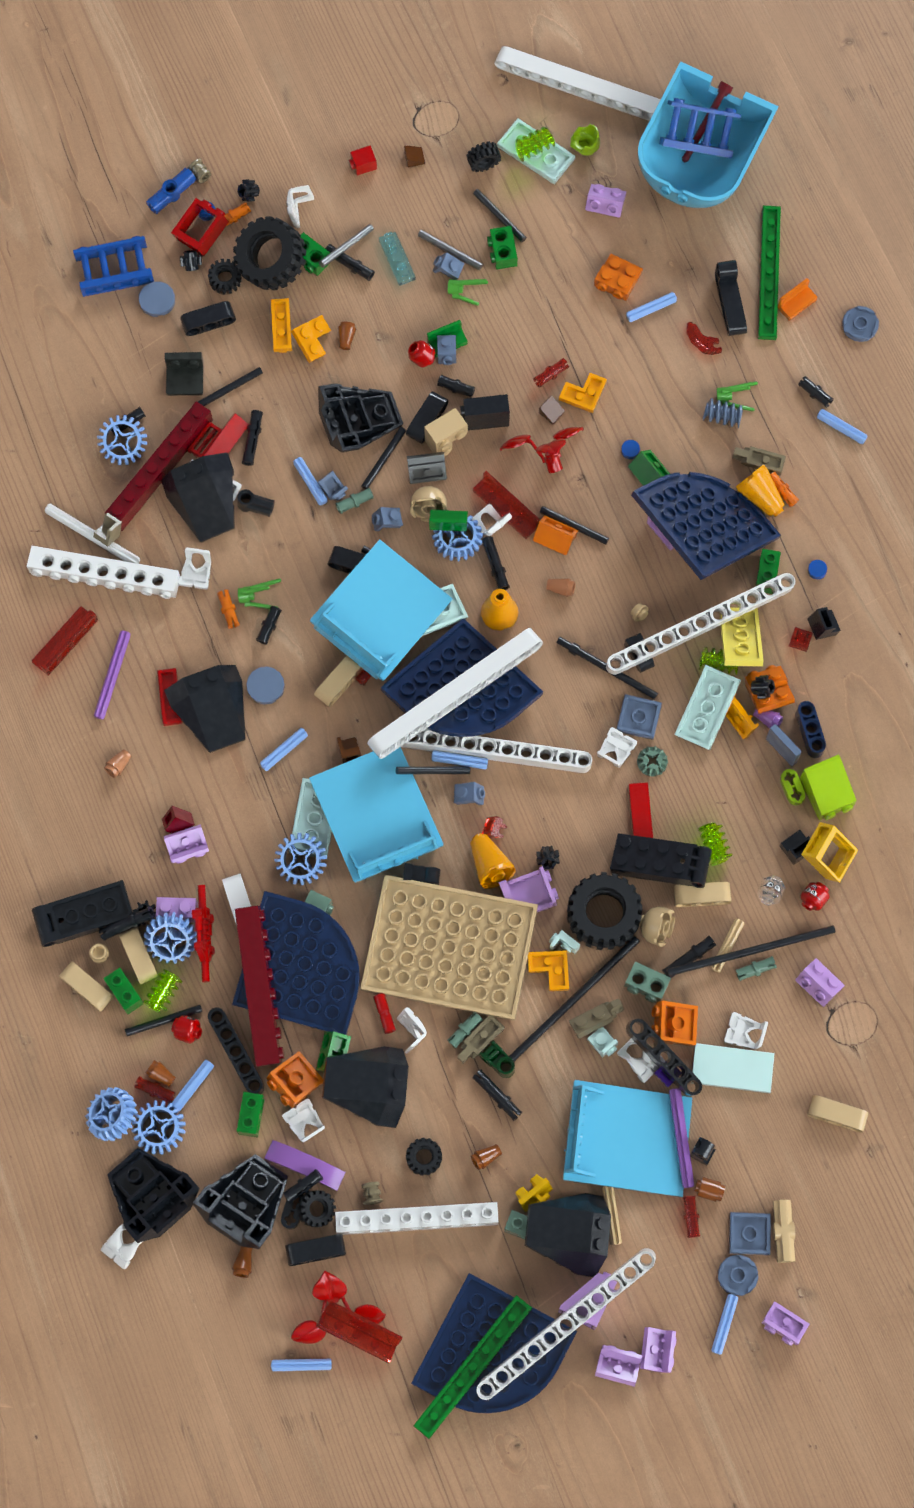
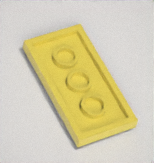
[719,607,763,667]

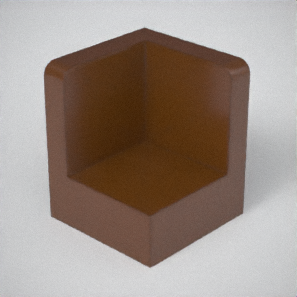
[337,737,361,764]

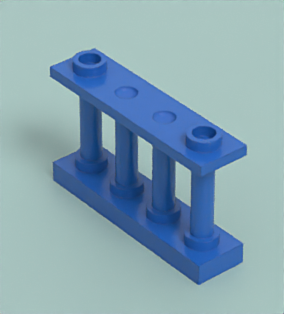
[659,98,741,158]
[73,236,154,297]

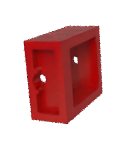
[171,198,229,257]

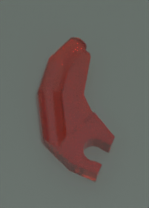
[686,322,722,355]

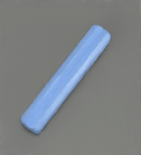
[626,292,677,322]
[817,409,868,444]
[293,457,328,506]
[260,728,308,771]
[431,750,488,769]
[172,1060,214,1111]
[711,1294,738,1355]
[271,1358,332,1371]

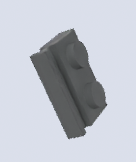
[407,452,447,484]

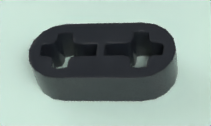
[281,1194,303,1230]

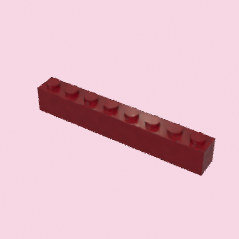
[105,401,213,531]
[235,905,284,1067]

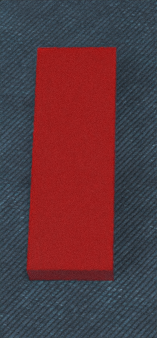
[202,413,249,456]
[157,668,182,726]
[628,782,653,838]

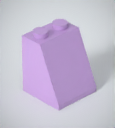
[558,1272,617,1330]

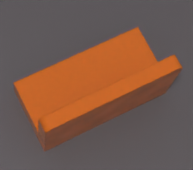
[778,278,818,321]
[533,516,579,555]

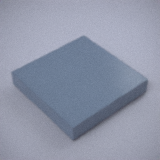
[617,694,662,740]
[766,724,801,767]
[729,1212,771,1255]

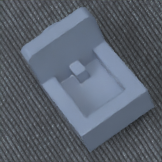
[433,252,464,280]
[437,335,456,365]
[317,471,348,501]
[372,507,403,531]
[454,782,485,805]

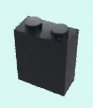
[460,394,510,431]

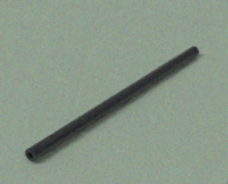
[666,925,836,977]
[509,936,640,1062]

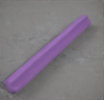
[94,630,130,720]
[669,1088,694,1188]

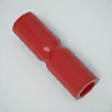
[373,993,396,1034]

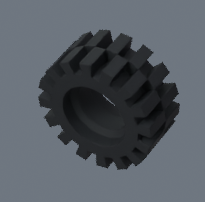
[466,141,501,172]
[208,259,242,295]
[406,1138,442,1176]
[297,1190,336,1227]

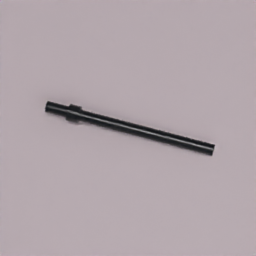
[556,637,658,700]

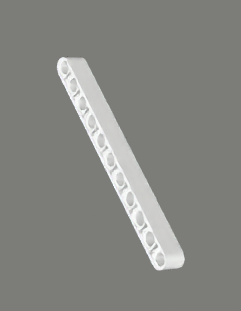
[494,46,661,121]
[606,573,795,675]
[367,628,543,759]
[401,729,592,773]
[476,1248,656,1400]

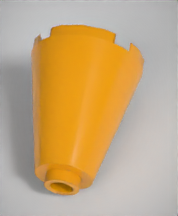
[736,465,784,517]
[481,589,518,631]
[470,833,516,889]

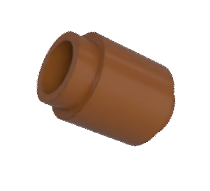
[694,1177,725,1202]

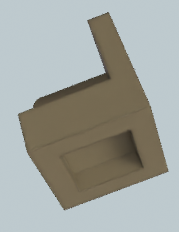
[93,513,122,547]

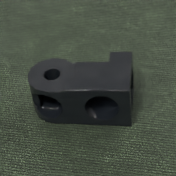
[624,633,655,673]
[403,863,441,885]
[690,1137,716,1166]

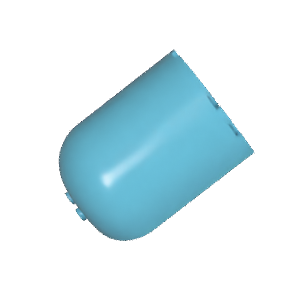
[638,61,779,208]

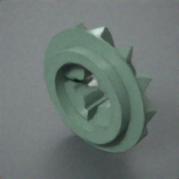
[637,746,668,776]

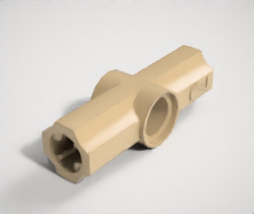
[773,1200,795,1263]

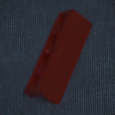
[473,471,540,539]
[32,606,98,676]
[316,1301,403,1363]

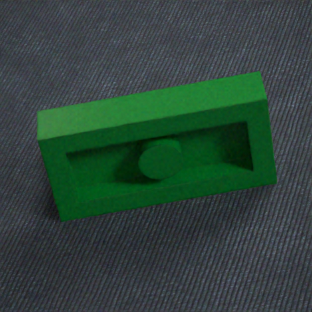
[427,320,468,358]
[628,450,670,486]
[429,510,468,531]

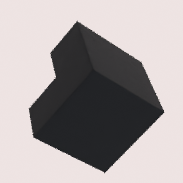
[807,607,841,640]
[779,830,810,865]

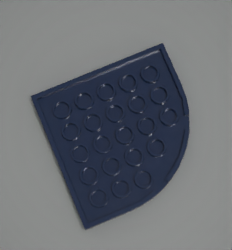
[631,472,781,580]
[381,618,543,737]
[232,891,360,1035]
[411,1273,577,1414]

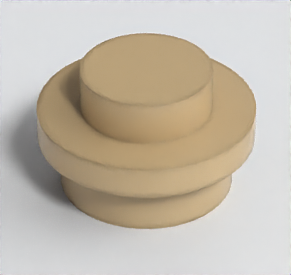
[631,603,648,621]
[89,943,109,963]

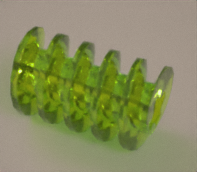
[515,127,555,162]
[699,647,738,675]
[698,823,733,866]
[143,969,183,1013]

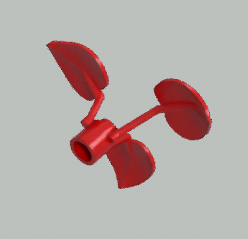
[500,427,584,473]
[291,1271,386,1344]

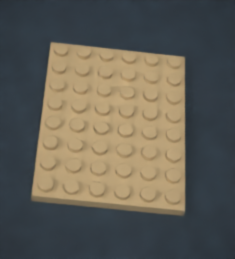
[360,875,538,1020]

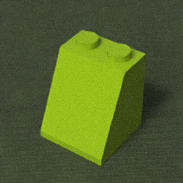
[800,754,857,820]

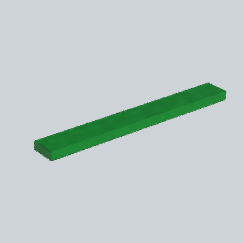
[758,205,781,340]
[413,1295,532,1439]

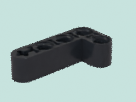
[715,260,747,336]

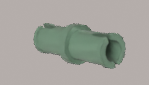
[335,488,374,514]
[735,956,777,981]
[447,1012,483,1048]

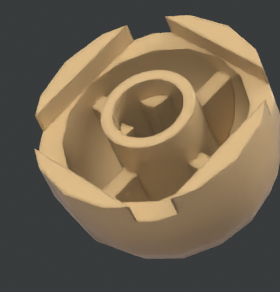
[410,486,447,522]
[639,906,675,947]

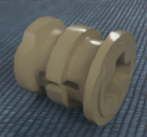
[188,159,211,183]
[361,1182,383,1205]

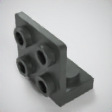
[165,352,204,396]

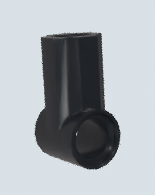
[237,489,275,517]

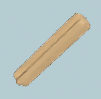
[711,918,744,973]
[603,1186,622,1245]

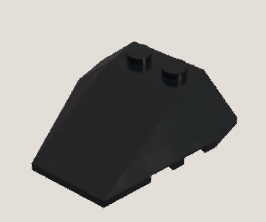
[318,384,403,452]
[161,452,235,542]
[164,665,245,753]
[322,1046,409,1128]
[107,1148,200,1243]
[193,1154,288,1249]
[525,1193,611,1277]

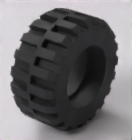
[233,216,306,290]
[567,872,643,950]

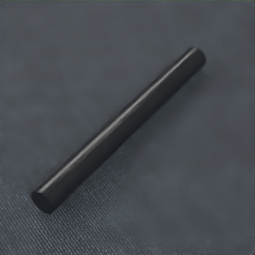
[473,189,527,242]
[198,367,263,406]
[361,427,406,490]
[540,506,609,545]
[396,767,470,774]
[125,1005,203,1037]

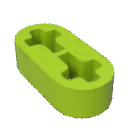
[780,769,805,806]

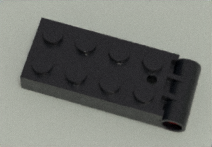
[610,833,712,888]
[32,880,133,947]

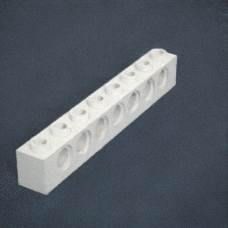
[27,546,180,599]
[335,1202,499,1235]

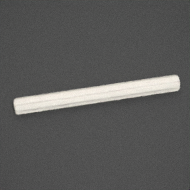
[44,504,140,564]

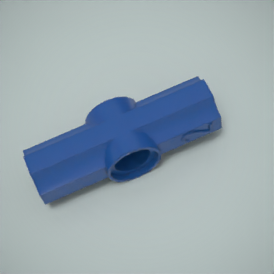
[146,168,196,214]

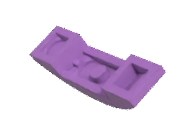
[265,1140,346,1191]

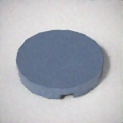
[139,282,175,317]
[842,306,879,342]
[246,667,285,705]
[718,1255,758,1296]

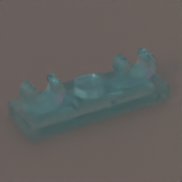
[379,232,416,286]

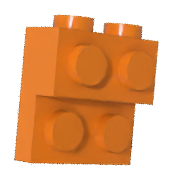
[594,254,643,301]
[745,665,795,714]
[651,1001,698,1046]
[266,1051,324,1108]

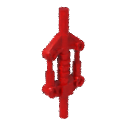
[192,885,215,983]

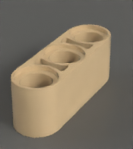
[314,656,363,707]
[674,882,731,907]
[119,927,159,985]
[59,961,114,1012]
[807,1095,869,1133]

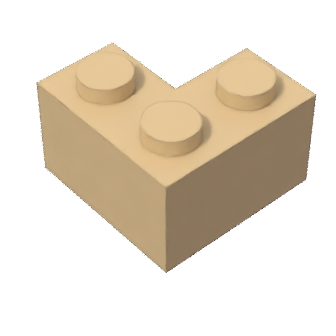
[424,408,468,456]

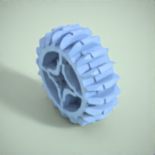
[97,415,148,465]
[432,515,483,562]
[275,832,327,885]
[144,912,197,964]
[85,1087,138,1141]
[131,1100,186,1155]

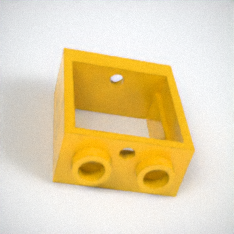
[801,822,858,883]

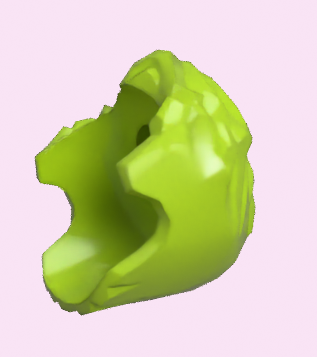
[570,124,600,156]

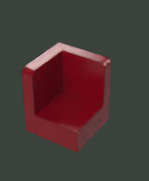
[162,806,195,834]

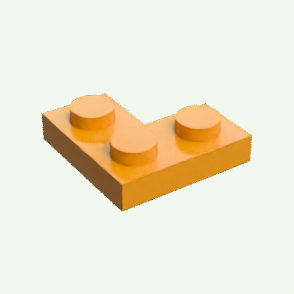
[291,315,331,363]
[559,373,607,413]
[528,950,569,991]

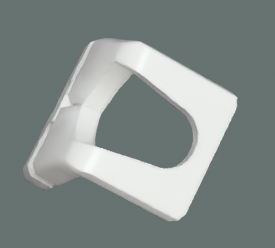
[286,185,314,228]
[472,504,512,536]
[178,547,211,590]
[597,727,637,768]
[397,1007,427,1054]
[724,1012,768,1049]
[617,1038,665,1083]
[282,1098,325,1142]
[101,1224,142,1269]

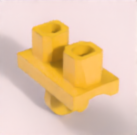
[515,1174,553,1212]

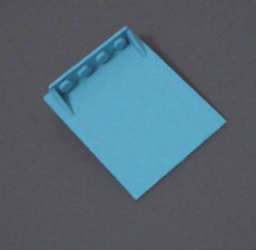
[310,539,452,681]
[309,747,443,883]
[563,1080,692,1197]

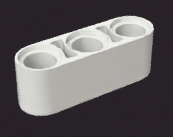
[222,874,251,926]

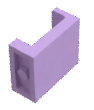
[499,866,559,913]

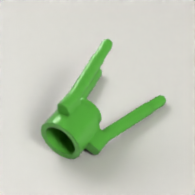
[448,279,488,306]
[717,381,758,411]
[238,579,281,609]

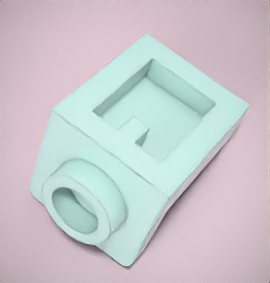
[549,930,580,954]
[587,1027,618,1058]

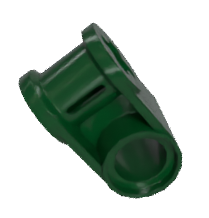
[479,1041,515,1078]

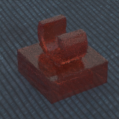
[789,627,813,652]
[482,816,507,838]

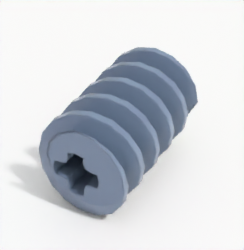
[703,398,743,428]

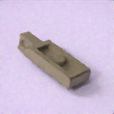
[732,446,786,475]
[569,998,624,1039]
[457,1015,505,1064]

